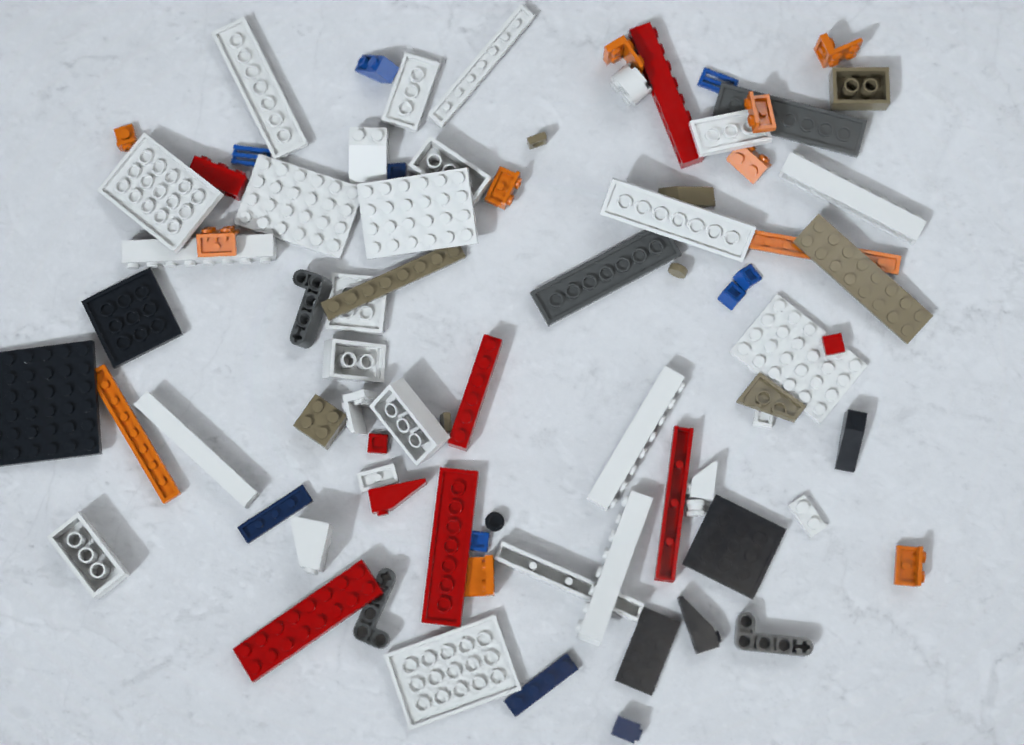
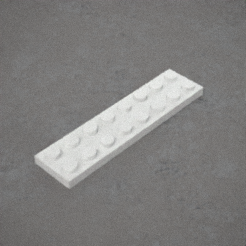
[211,17,308,160]
[600,177,756,262]

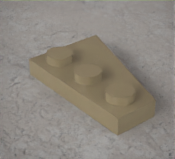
[736,372,806,423]

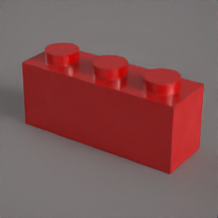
[189,156,249,201]

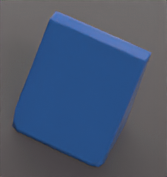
[733,264,762,291]
[718,281,746,310]

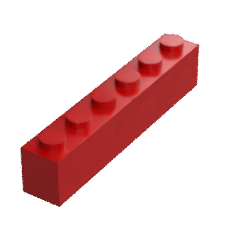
[448,334,503,452]

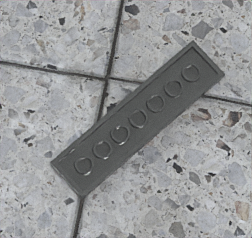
[712,82,867,158]
[530,230,682,326]

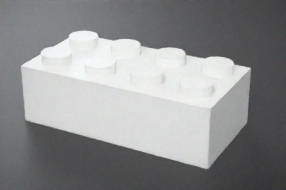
[408,136,492,207]
[369,378,451,466]
[47,512,130,599]

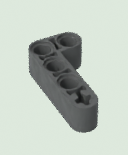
[290,269,333,349]
[353,568,396,649]
[734,612,813,656]

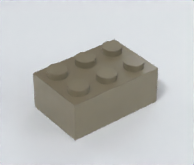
[829,67,890,111]

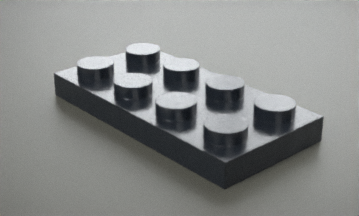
[615,607,681,696]

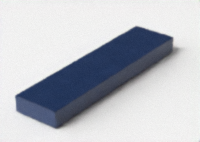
[237,485,314,544]

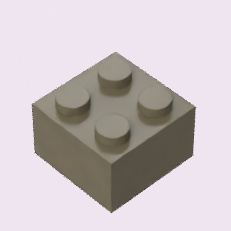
[293,394,348,450]

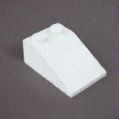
[349,127,389,185]
[322,338,386,383]

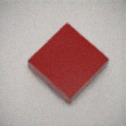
[821,333,845,356]
[367,433,389,454]

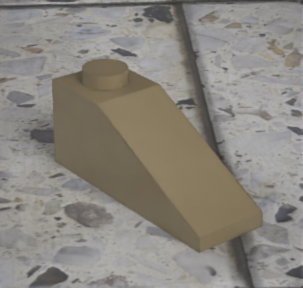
[658,186,716,208]

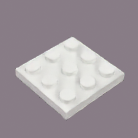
[325,273,387,335]

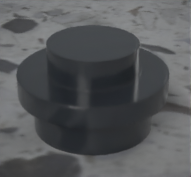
[485,512,504,532]

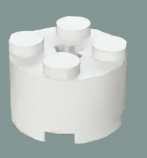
[610,63,652,107]

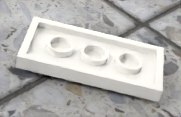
[381,52,440,133]
[689,110,772,157]

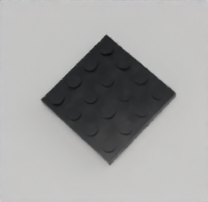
[81,267,183,369]
[682,494,786,600]

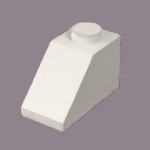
[686,461,718,502]

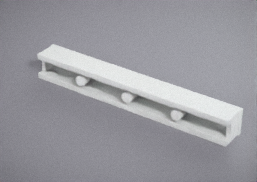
[133,391,260,509]
[494,541,645,623]

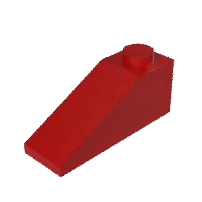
[368,478,427,517]

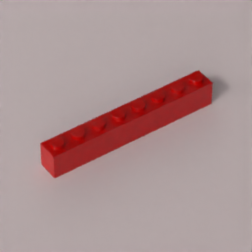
[628,22,704,169]

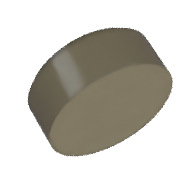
[668,263,688,279]

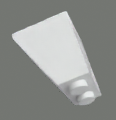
[290,516,334,575]

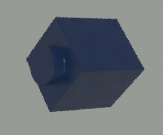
[611,715,643,744]

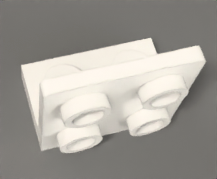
[342,389,378,435]

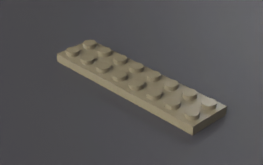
[792,214,933,344]

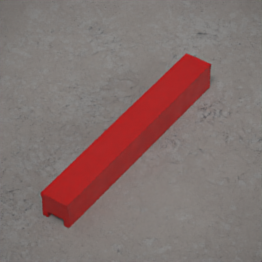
[654,426,694,583]

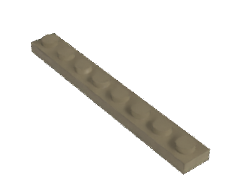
[321,246,466,321]

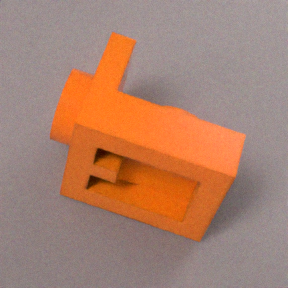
[114,124,137,152]

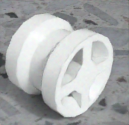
[685,499,705,517]

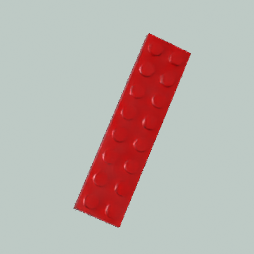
[421,467,479,627]
[233,560,384,682]

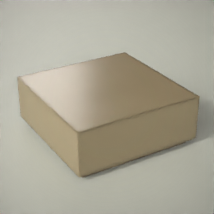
[527,132,547,149]
[440,412,452,433]

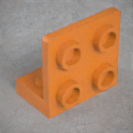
[814,33,863,68]
[603,35,644,74]
[196,226,240,257]
[465,555,495,597]

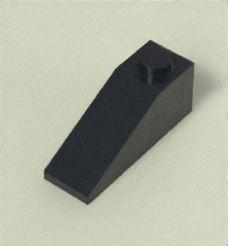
[835,409,867,473]
[677,596,722,654]

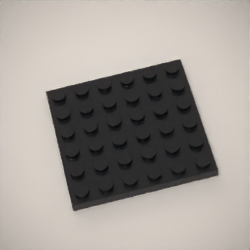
[0,340,102,467]

